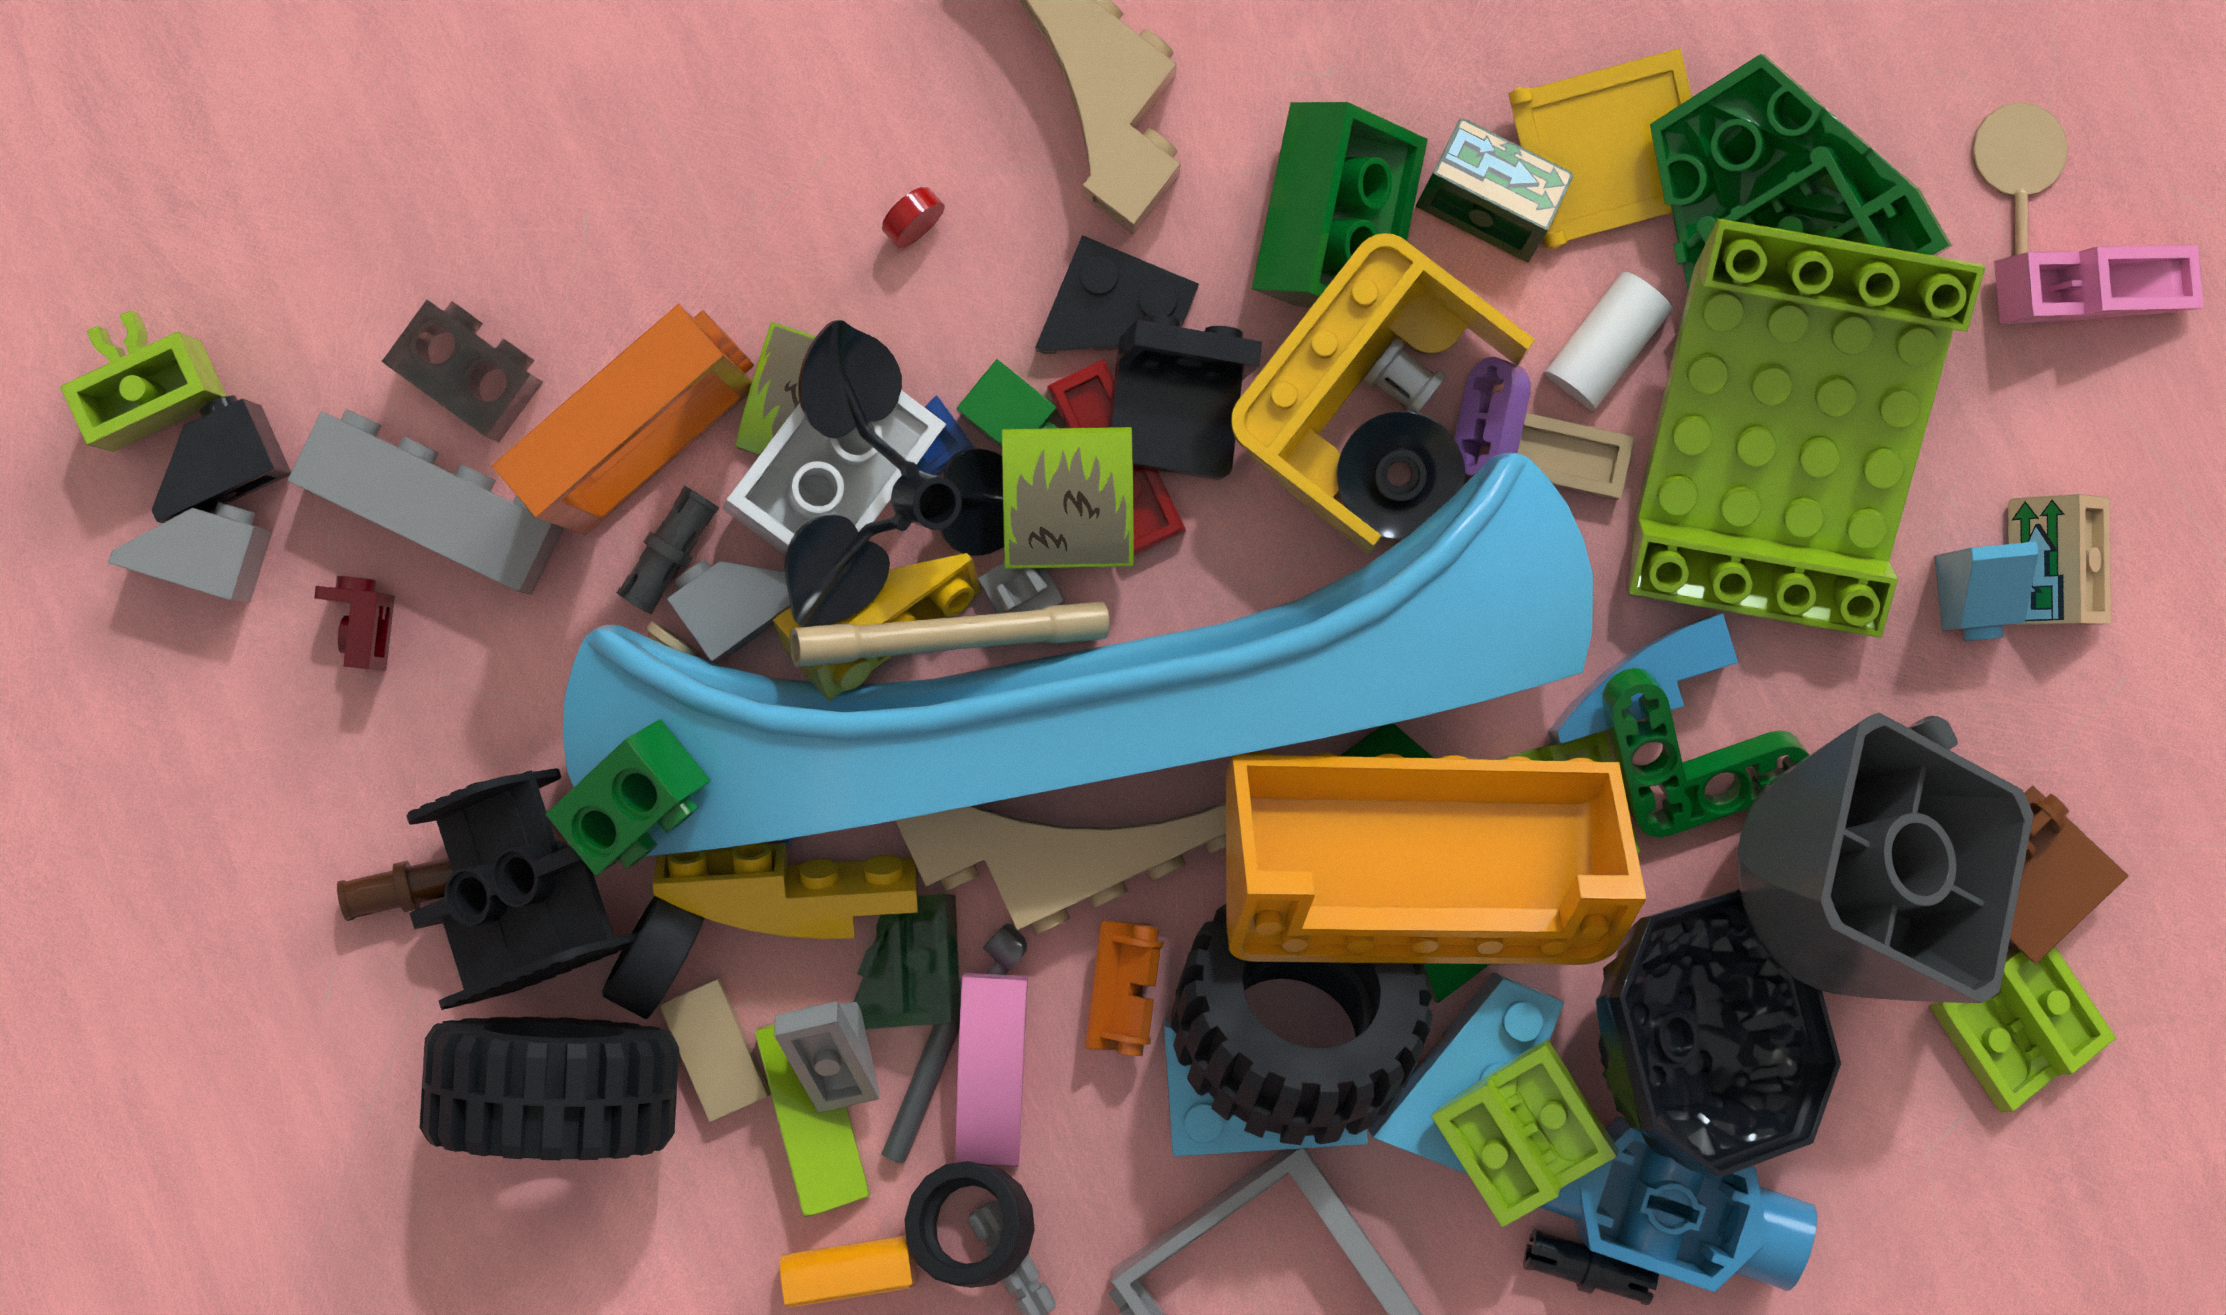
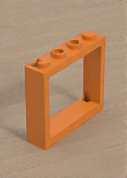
[491,303,755,536]

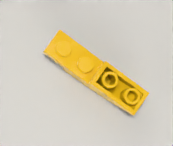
[653,842,918,939]

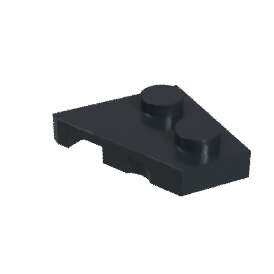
[1035,235,1199,354]

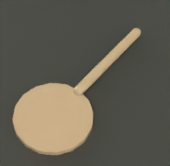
[1972,102,2068,255]

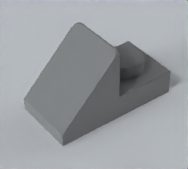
[774,1001,879,1113]

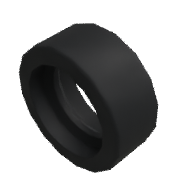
[602,895,704,1019]
[905,1161,1035,1288]

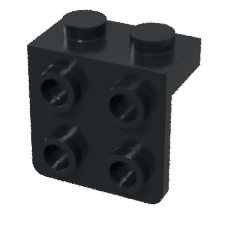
[1109,315,1262,480]

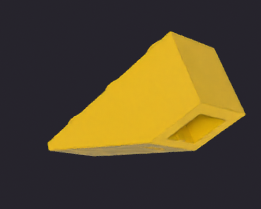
[772,553,981,702]

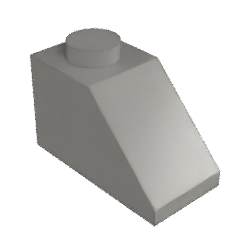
[108,502,272,603]
[667,560,791,663]

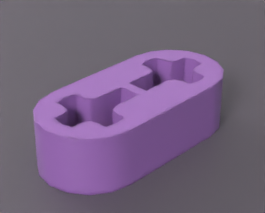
[1454,357,1531,476]

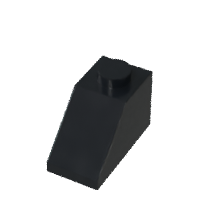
[151,395,291,523]

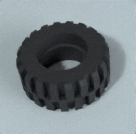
[1171,904,1433,1145]
[419,1016,679,1161]

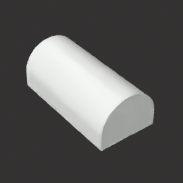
[1543,272,1673,412]

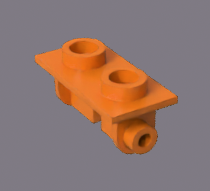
[1085,921,1164,1056]

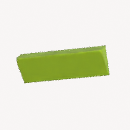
[755,1023,870,1217]

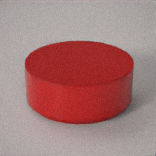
[882,187,945,248]

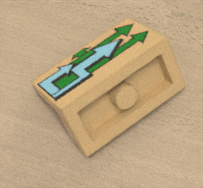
[2008,494,2111,625]

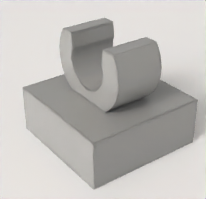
[978,562,1065,613]

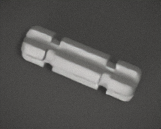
[969,1201,1055,1315]

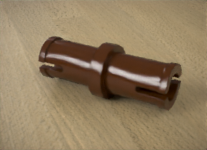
[337,858,453,921]

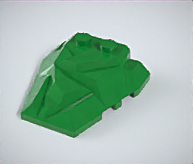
[1650,54,1952,304]

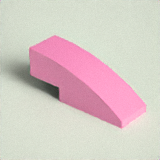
[1994,245,2204,324]
[955,973,1028,1166]

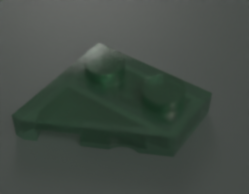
[853,893,960,1030]

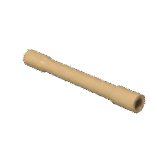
[790,601,1110,667]

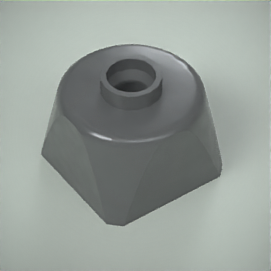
[1737,712,2034,1003]

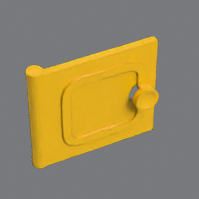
[1508,48,1692,249]

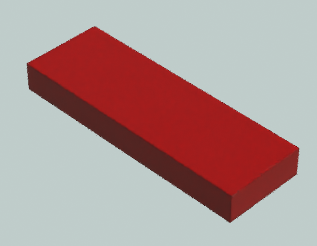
[1047,359,1186,556]

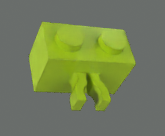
[60,310,227,452]

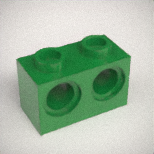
[545,719,711,876]

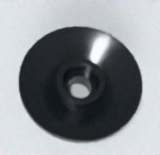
[1337,411,1465,539]

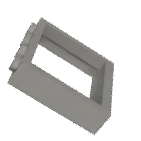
[1109,1148,1422,1315]

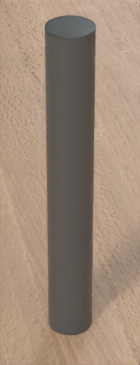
[881,976,962,1164]

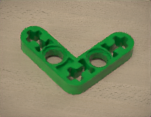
[1602,668,1809,838]

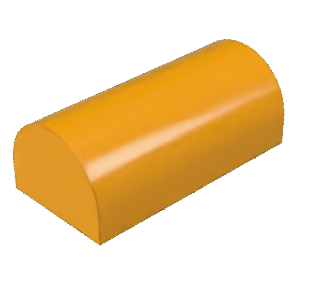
[780,1235,918,1308]

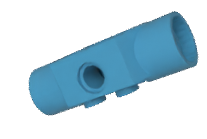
[1539,1116,1817,1292]

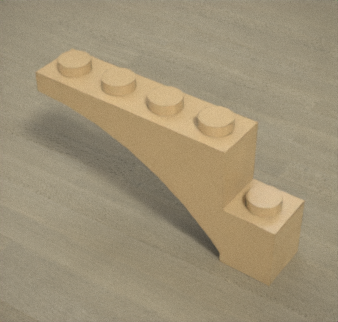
[1017,0,1181,235]
[895,801,1226,934]

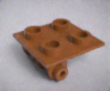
[2010,785,2129,965]

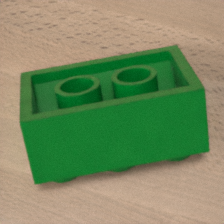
[1251,102,1428,308]

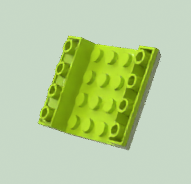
[1628,218,1985,638]

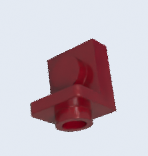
[314,576,395,671]

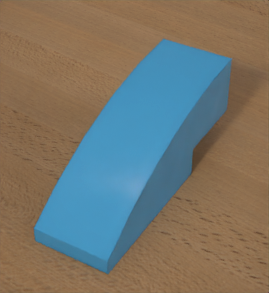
[1548,613,1738,744]

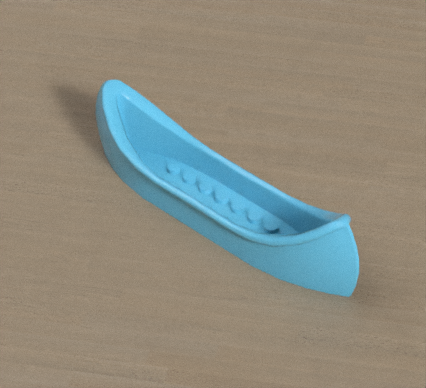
[563,452,1593,856]

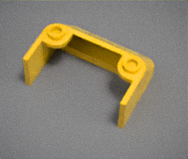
[1232,233,1536,555]

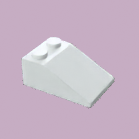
[723,390,946,556]

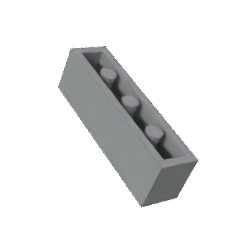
[287,409,564,595]

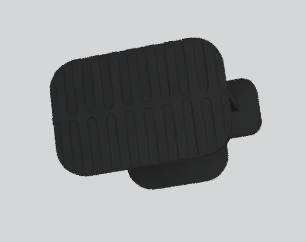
[406,768,639,1010]

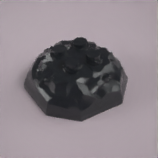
[1596,889,1841,1178]

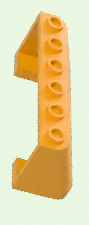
[1226,751,1646,965]

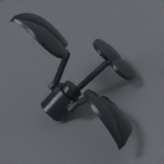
[784,320,1004,627]

